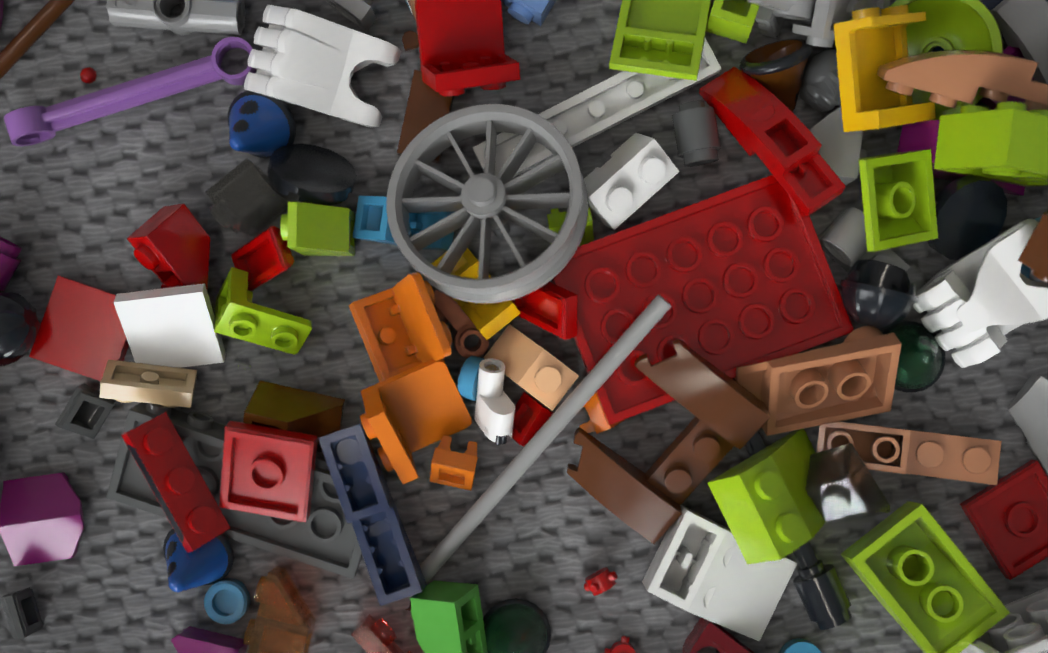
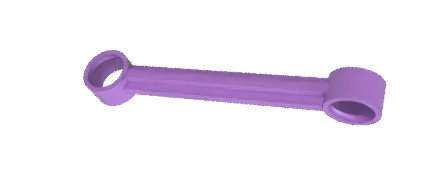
[4,37,257,146]

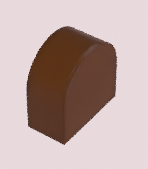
[402,31,419,51]

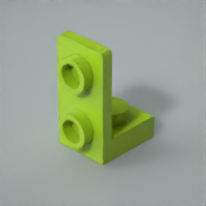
[214,267,312,355]

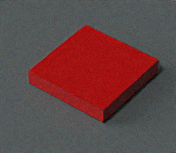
[29,276,129,382]
[219,421,318,523]
[960,460,1048,580]

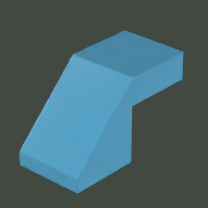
[352,195,456,251]

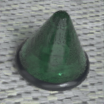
[882,321,945,393]
[483,598,551,653]

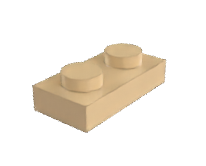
[99,359,197,408]

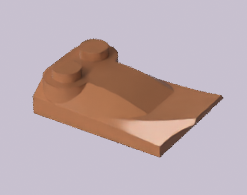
[735,326,902,436]

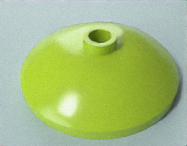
[889,0,1003,121]

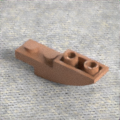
[876,50,1048,110]
[815,421,1002,485]

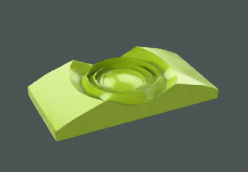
[609,0,711,81]

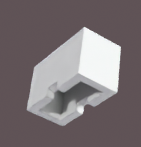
[584,133,679,230]

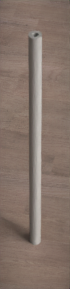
[409,294,672,597]

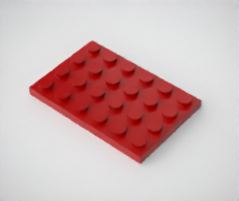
[552,175,854,425]

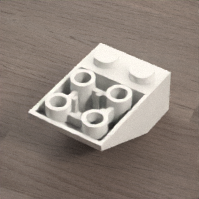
[642,505,797,641]

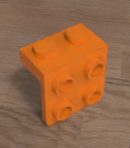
[349,271,452,382]
[359,359,472,485]

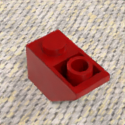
[127,203,210,289]

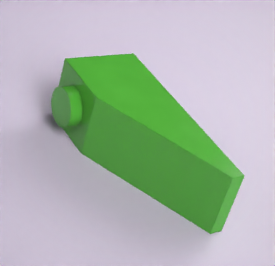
[410,580,488,653]

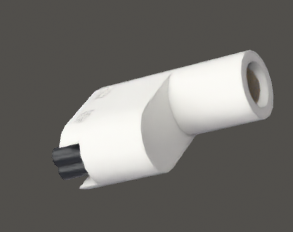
[474,358,515,445]

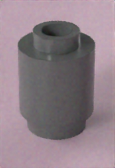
[672,100,721,167]

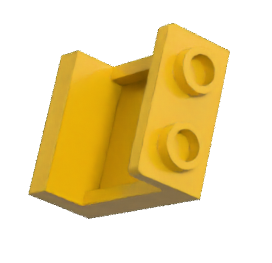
[834,5,936,132]

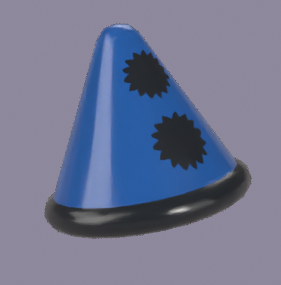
[227,90,296,159]
[163,528,234,592]

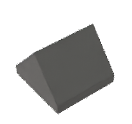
[55,383,116,439]

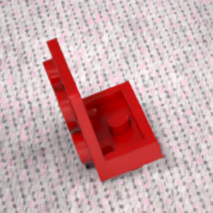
[415,0,520,97]

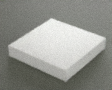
[113,283,226,368]

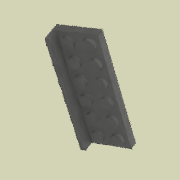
[106,402,388,579]

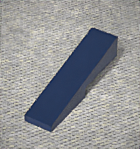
[318,423,427,606]

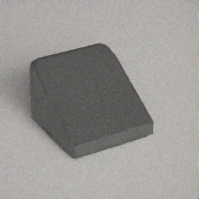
[1,587,43,639]

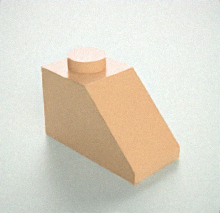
[484,324,579,411]

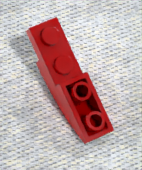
[699,67,846,217]

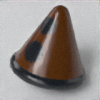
[740,39,812,112]

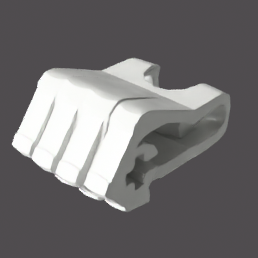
[244,4,401,128]
[912,219,1048,368]

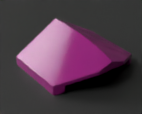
[0,472,85,566]

